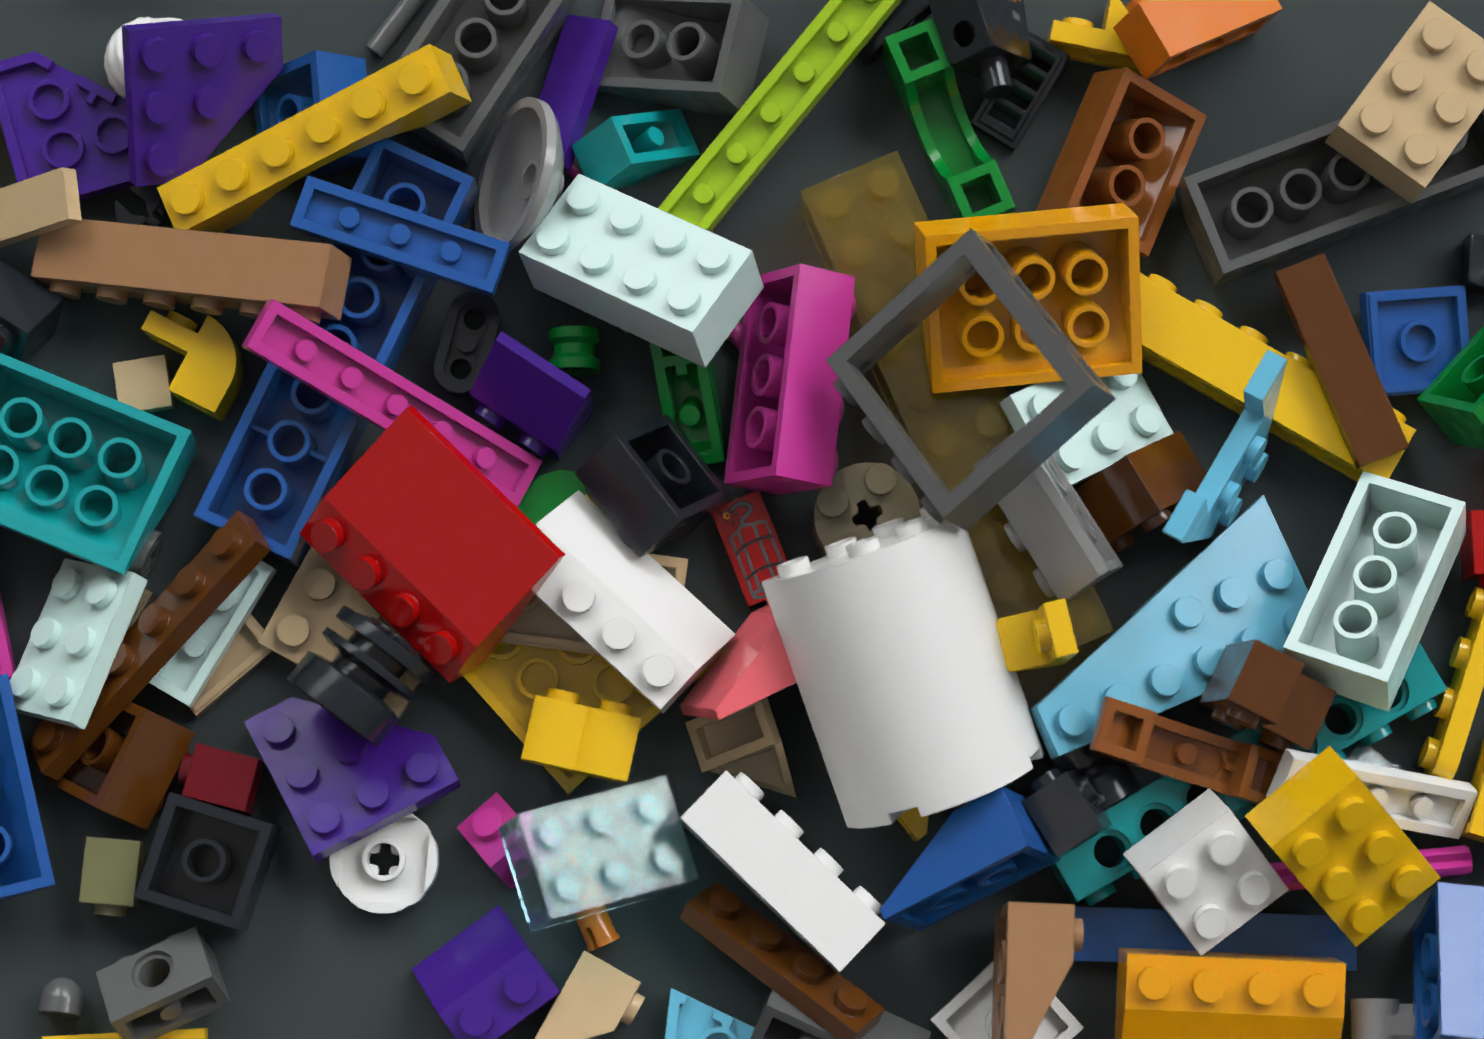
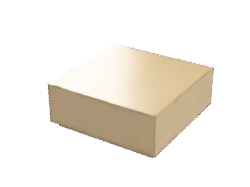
[112,355,175,413]

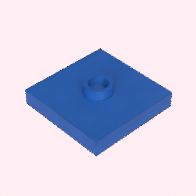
[1359,285,1470,396]

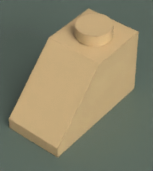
[535,950,646,1039]

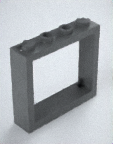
[826,228,1116,531]

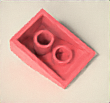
[680,597,796,720]

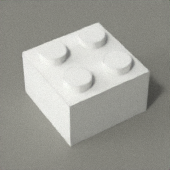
[1123,788,1289,956]

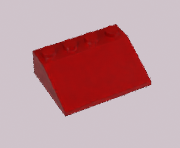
[299,405,566,683]

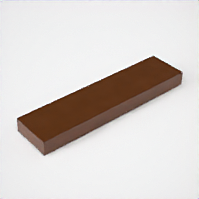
[1272,253,1409,469]

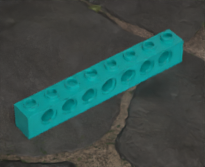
[1050,642,1447,906]

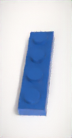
[289,176,511,298]

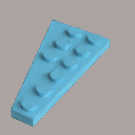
[1030,495,1308,760]

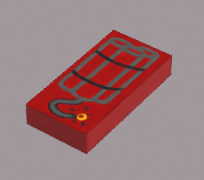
[711,490,787,609]

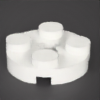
[330,813,439,914]

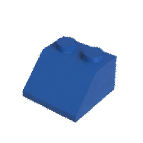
[254,50,373,176]

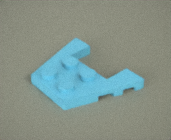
[1162,349,1287,543]

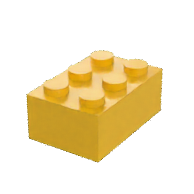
[1245,746,1441,947]

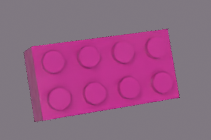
[724,263,856,495]

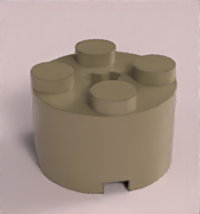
[812,463,921,557]

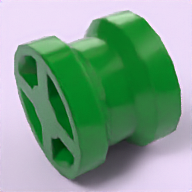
[548,326,601,377]

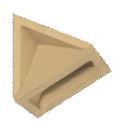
[685,697,797,798]

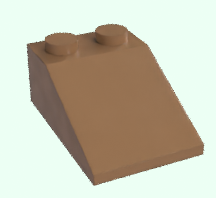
[992,902,1084,1039]

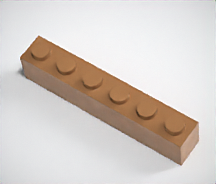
[31,219,352,326]

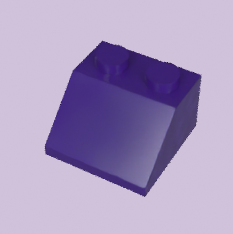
[469,331,594,461]
[411,905,561,1039]

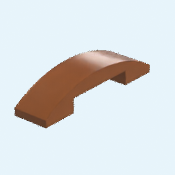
[1090,696,1283,805]

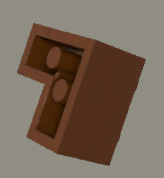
[1075,431,1206,554]
[1199,639,1337,754]

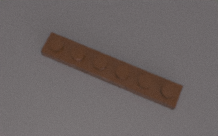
[27,510,271,781]

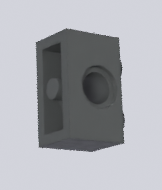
[96,926,231,1039]

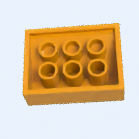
[914,203,1142,394]
[1115,947,1346,1039]

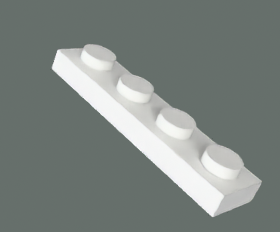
[1266,748,1479,839]

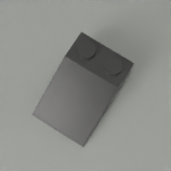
[598,0,769,115]

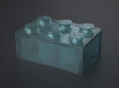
[498,775,698,932]

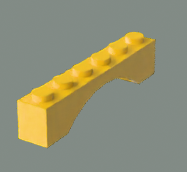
[157,44,472,233]

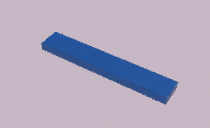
[1074,906,1357,971]

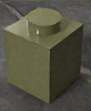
[79,837,150,917]

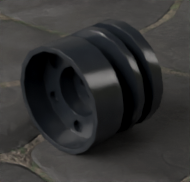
[287,605,434,748]

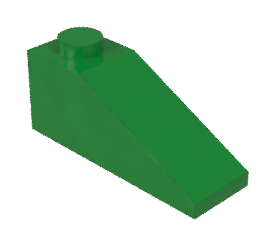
[649,342,726,464]

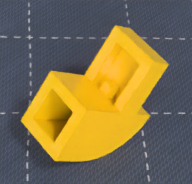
[141,310,244,422]

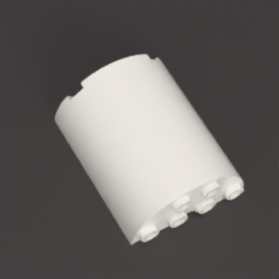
[762,507,1044,828]

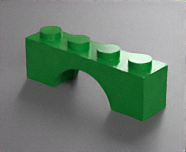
[881,18,1016,219]

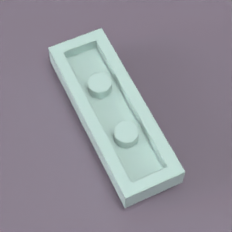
[149,561,277,708]

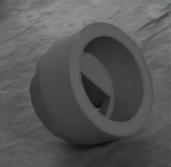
[38,978,84,1019]

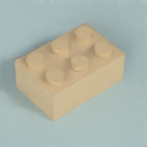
[1325,1,1484,204]

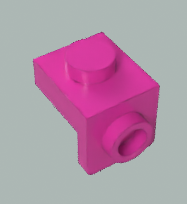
[457,792,548,888]

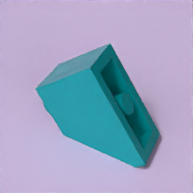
[572,108,700,189]

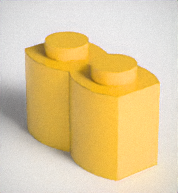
[521,688,641,784]

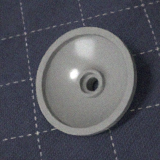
[474,97,564,251]

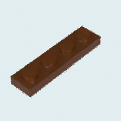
[680,881,885,1039]

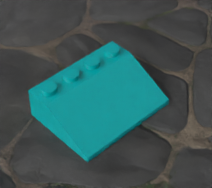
[0,353,198,576]

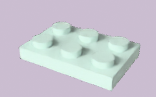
[1000,373,1173,486]
[10,559,148,730]

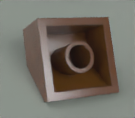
[44,702,196,830]

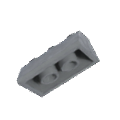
[974,429,1123,602]

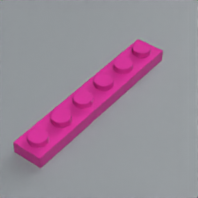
[241,299,542,507]

